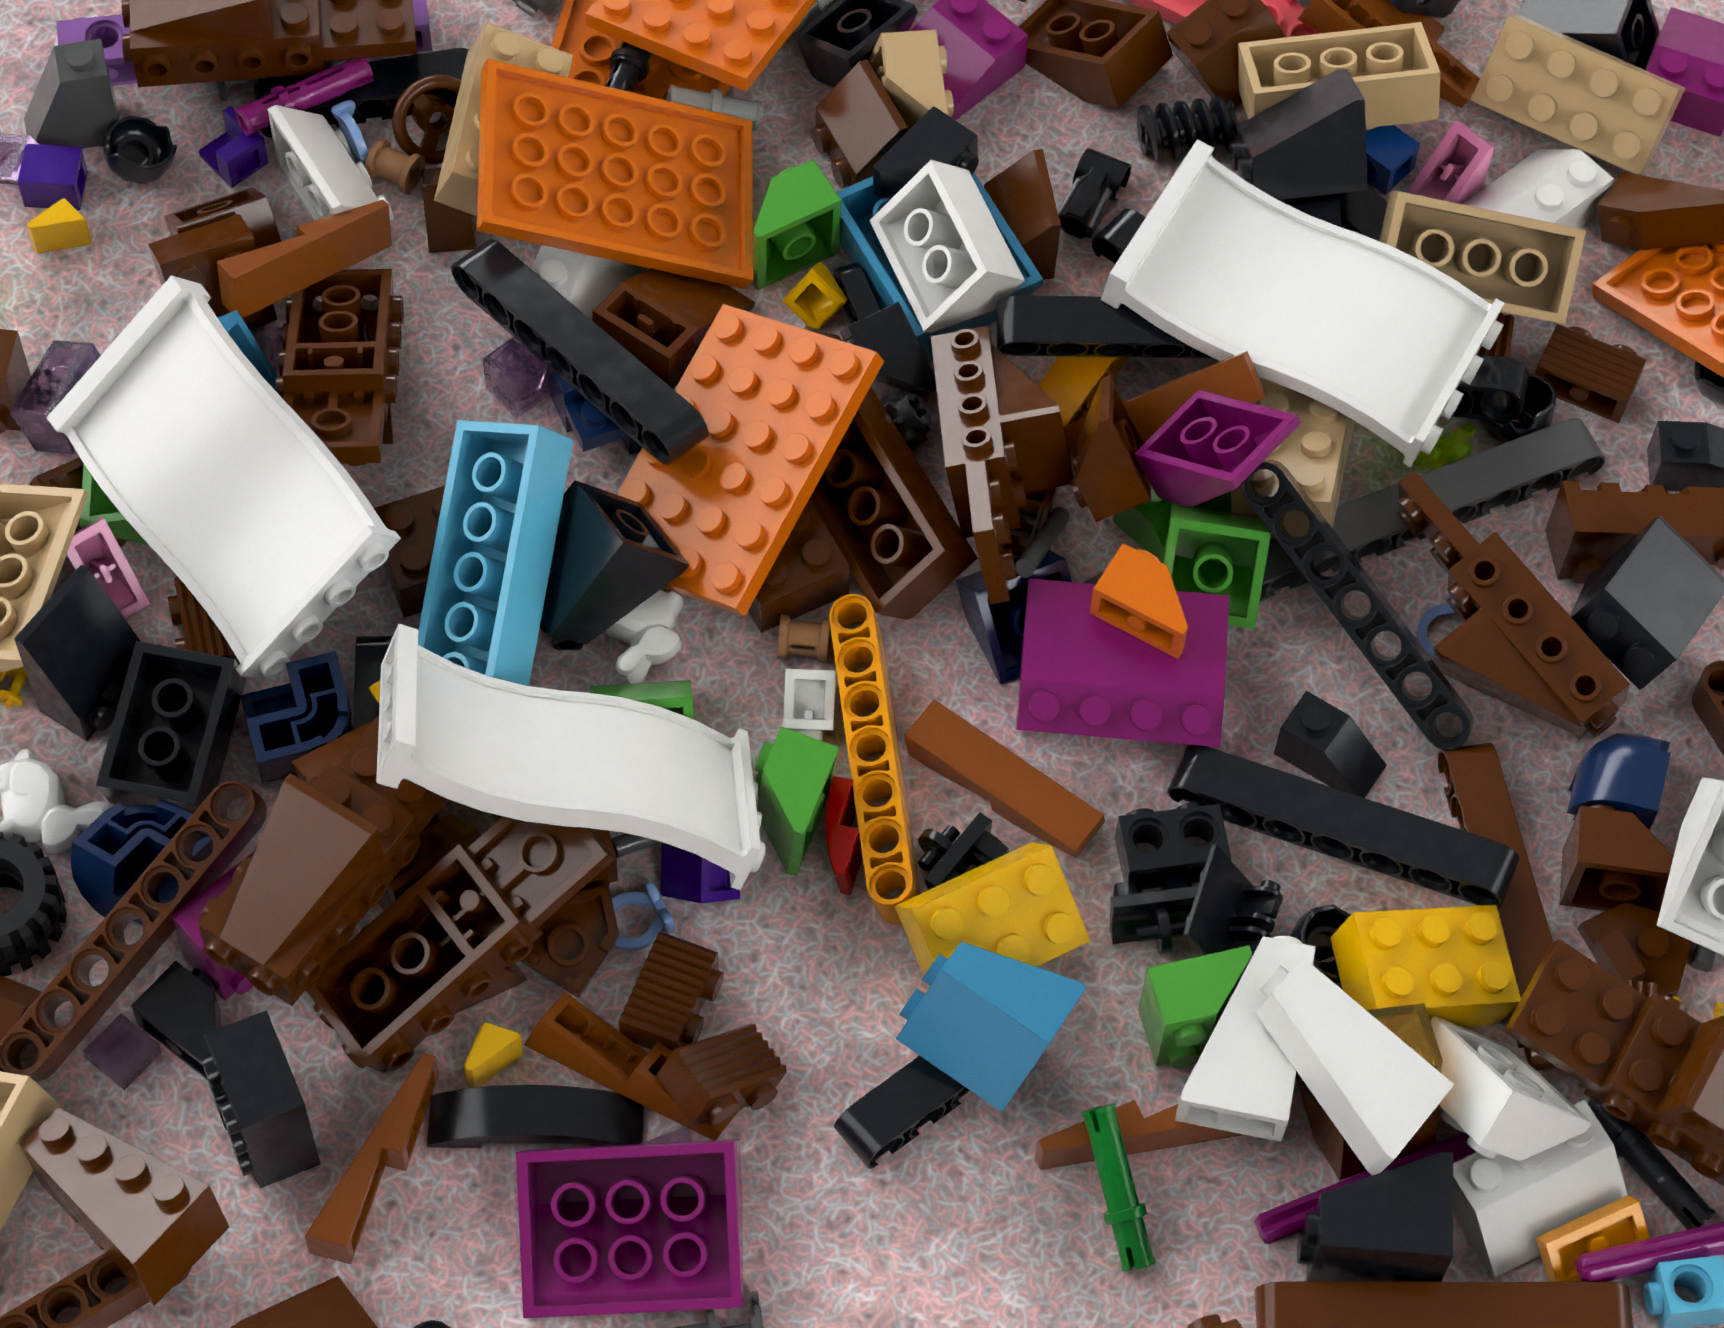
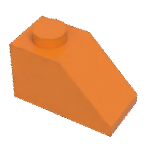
[1090,543,1188,659]

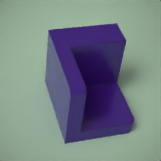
[199,106,269,188]
[17,144,88,210]
[660,844,740,903]

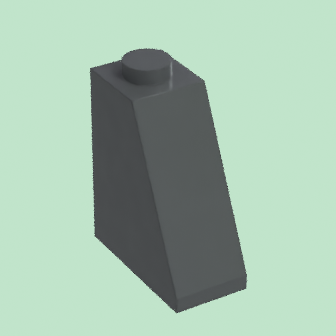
[24,38,119,149]

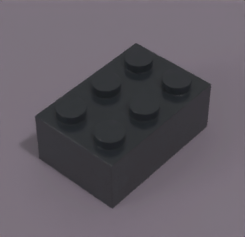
[96,641,246,813]
[200,1010,321,1188]

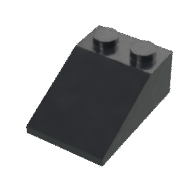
[14,565,141,741]

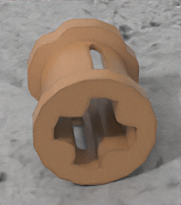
[364,139,426,195]
[777,614,831,663]

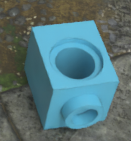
[1643,1255,1724,1328]

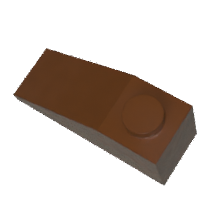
[1597,172,1724,250]

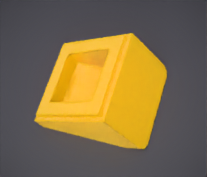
[26,198,92,254]
[782,261,848,330]
[463,1022,524,1088]

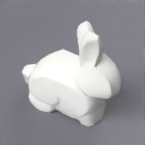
[606,590,684,684]
[0,749,110,854]

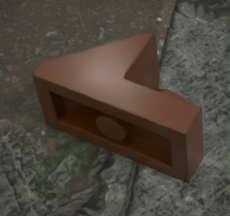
[422,168,476,253]

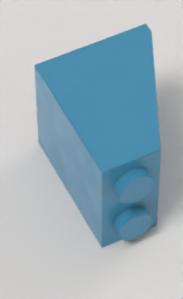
[896,942,1087,1112]

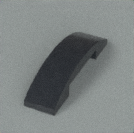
[427,1085,644,1148]

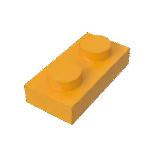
[1536,1195,1650,1282]

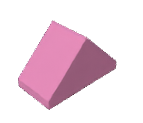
[1406,120,1494,204]
[64,517,151,619]

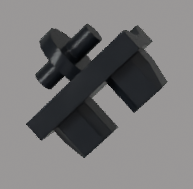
[917,812,1009,890]
[1110,874,1199,955]

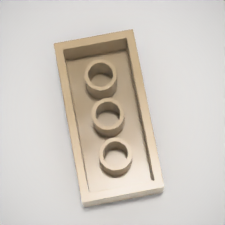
[1470,14,1685,175]
[434,22,573,216]
[1238,22,1441,130]
[1379,191,1586,325]
[1231,377,1354,539]

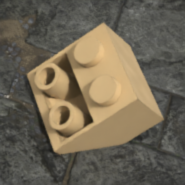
[868,30,953,131]

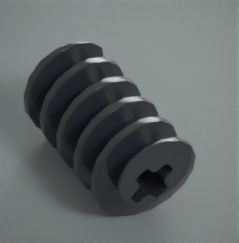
[1137,96,1237,163]

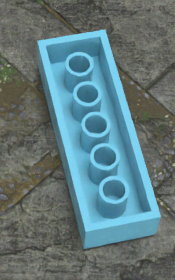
[418,420,573,686]

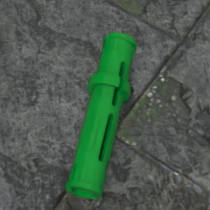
[1081,1103,1156,1271]

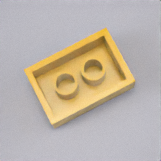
[895,842,1091,988]
[1330,905,1521,1032]

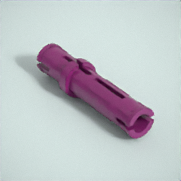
[235,58,374,136]

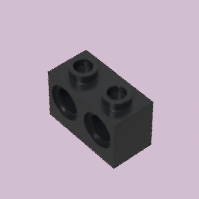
[1115,802,1232,890]

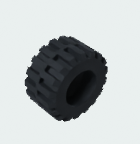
[0,832,67,976]

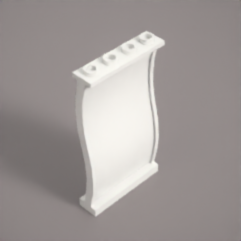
[1101,139,1504,468]
[47,275,401,680]
[376,623,765,890]

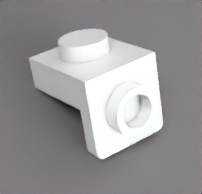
[783,669,836,741]

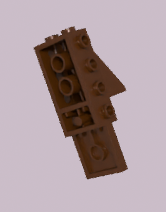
[121,0,417,87]
[275,269,404,466]
[931,326,1074,604]
[1397,470,1630,740]
[198,715,447,1006]
[306,816,614,1072]
[1504,939,1724,1186]

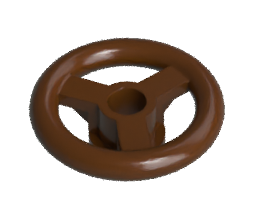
[392,75,461,164]

